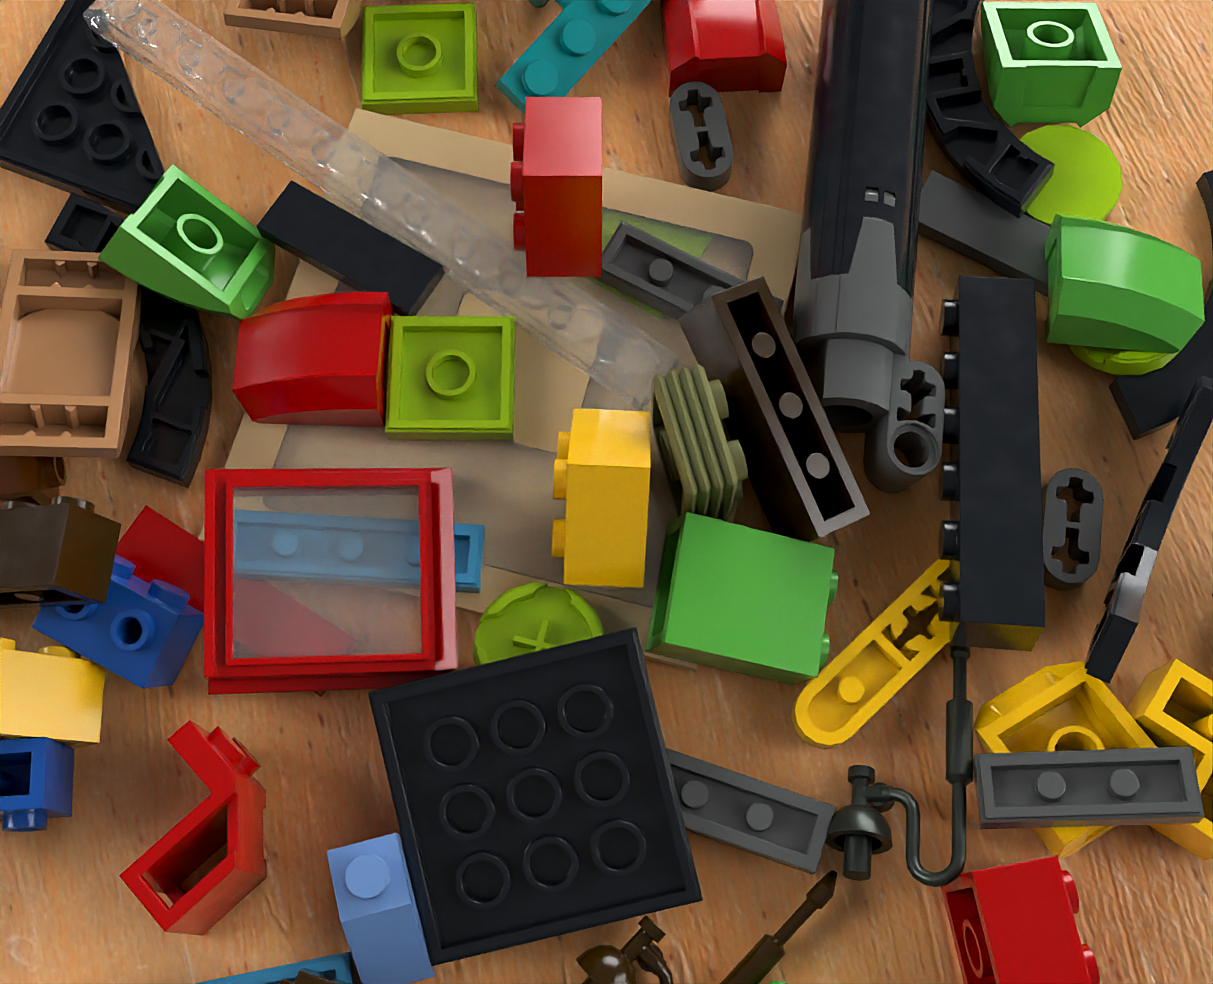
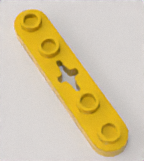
[791,559,950,749]

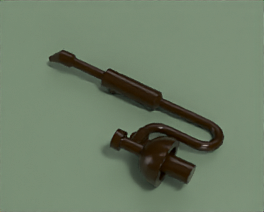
[576,870,838,984]

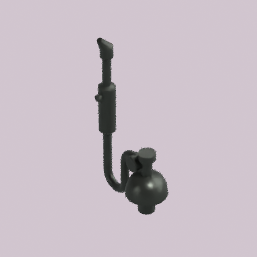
[825,645,973,887]

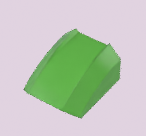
[981,2,1122,128]
[98,164,275,321]
[1044,213,1205,354]

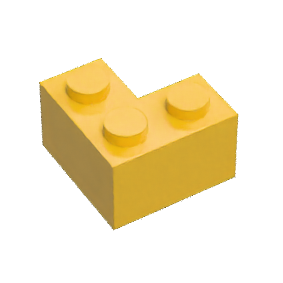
[552,408,650,588]
[0,637,106,749]
[1126,658,1213,860]

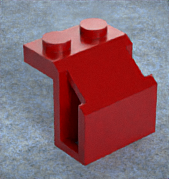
[119,720,267,936]

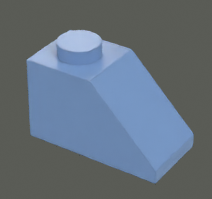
[326,833,436,984]

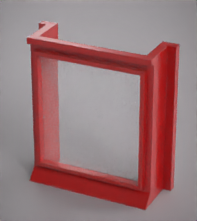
[204,467,458,695]

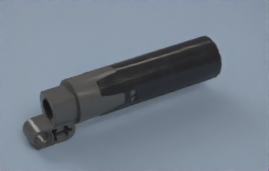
[791,0,945,493]

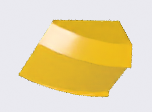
[973,661,1158,860]

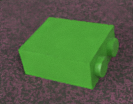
[645,512,838,685]

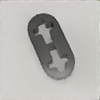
[669,82,734,192]
[1041,468,1104,591]

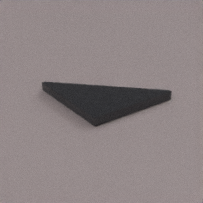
[0,0,166,215]

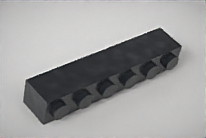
[938,275,1045,652]

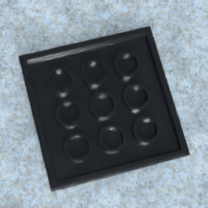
[368,627,703,966]

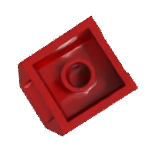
[660,0,787,98]
[232,292,394,427]

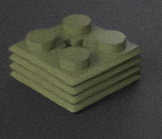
[651,363,748,522]

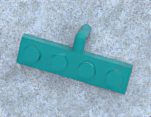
[495,0,652,115]

